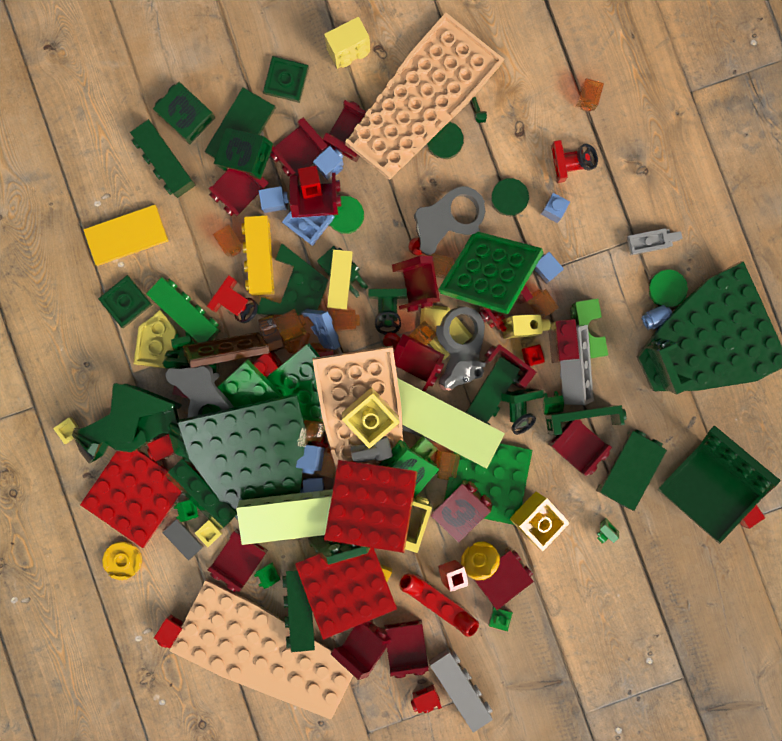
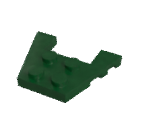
[257,244,329,316]
[308,535,370,565]

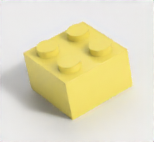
[324,17,370,69]
[342,387,400,448]

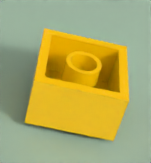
[510,491,569,551]

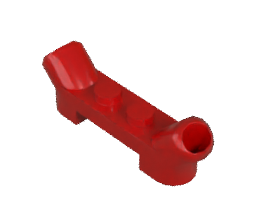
[399,573,479,637]

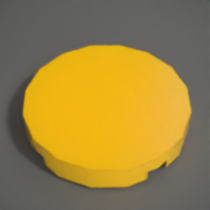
[102,541,142,580]
[461,542,500,580]

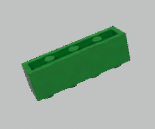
[146,277,221,343]

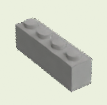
[560,325,594,405]
[429,648,493,733]

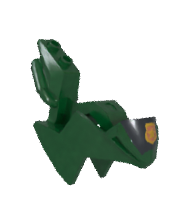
[72,383,191,464]

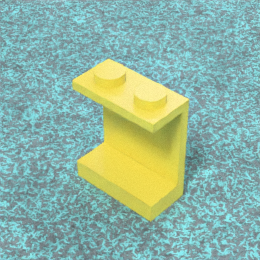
[405,496,432,553]

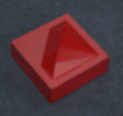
[521,344,545,366]

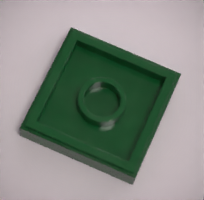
[263,56,309,103]
[98,275,153,329]

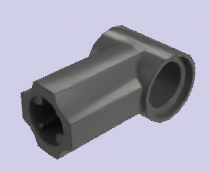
[351,436,393,463]

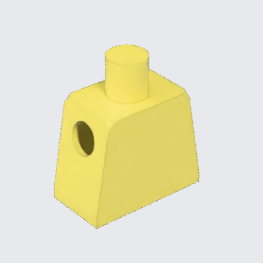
[503,315,551,339]

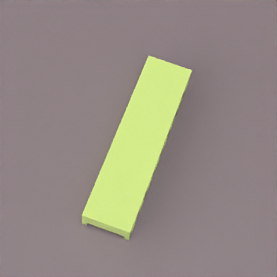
[397,378,505,469]
[236,489,333,545]

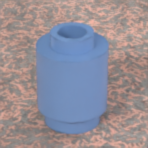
[642,305,672,330]

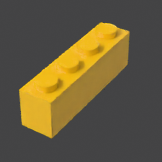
[241,216,275,296]

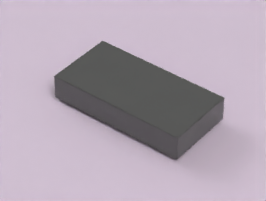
[162,519,204,561]

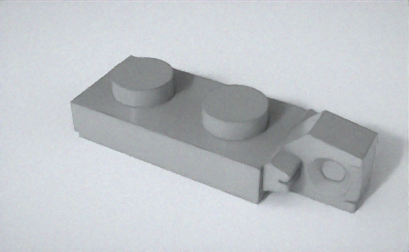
[626,228,683,256]

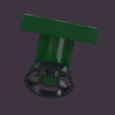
[368,289,407,335]
[501,387,544,435]

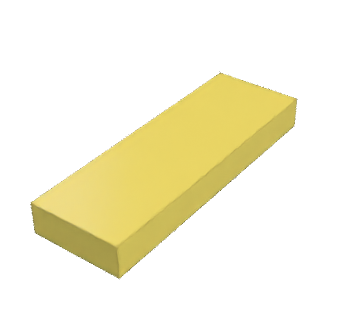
[327,250,353,310]

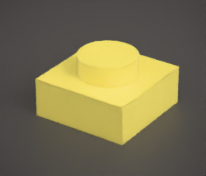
[53,417,79,444]
[195,520,223,547]

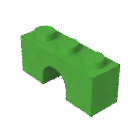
[570,299,608,359]

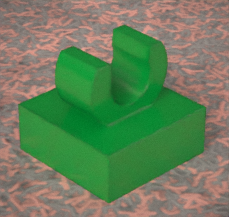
[171,332,194,351]
[543,391,564,415]
[174,500,199,522]
[597,518,619,544]
[254,562,281,589]
[488,606,513,632]

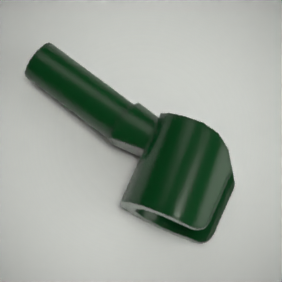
[472,97,487,123]

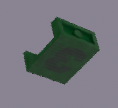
[153,82,215,145]
[213,128,273,180]

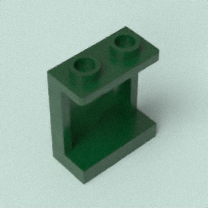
[646,338,695,395]

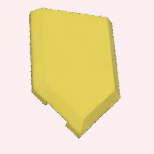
[419,306,472,360]
[134,310,177,369]

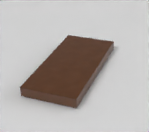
[183,332,269,368]

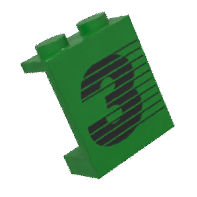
[378,440,439,498]

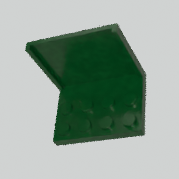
[658,425,781,544]

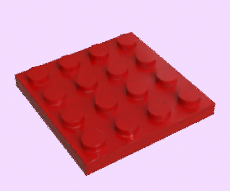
[80,450,182,548]
[324,460,417,553]
[295,548,397,640]

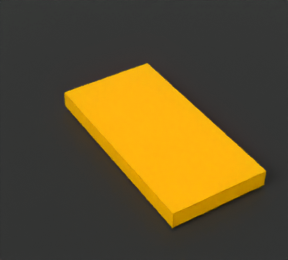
[83,205,169,266]

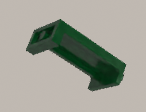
[545,405,627,435]
[596,429,667,511]

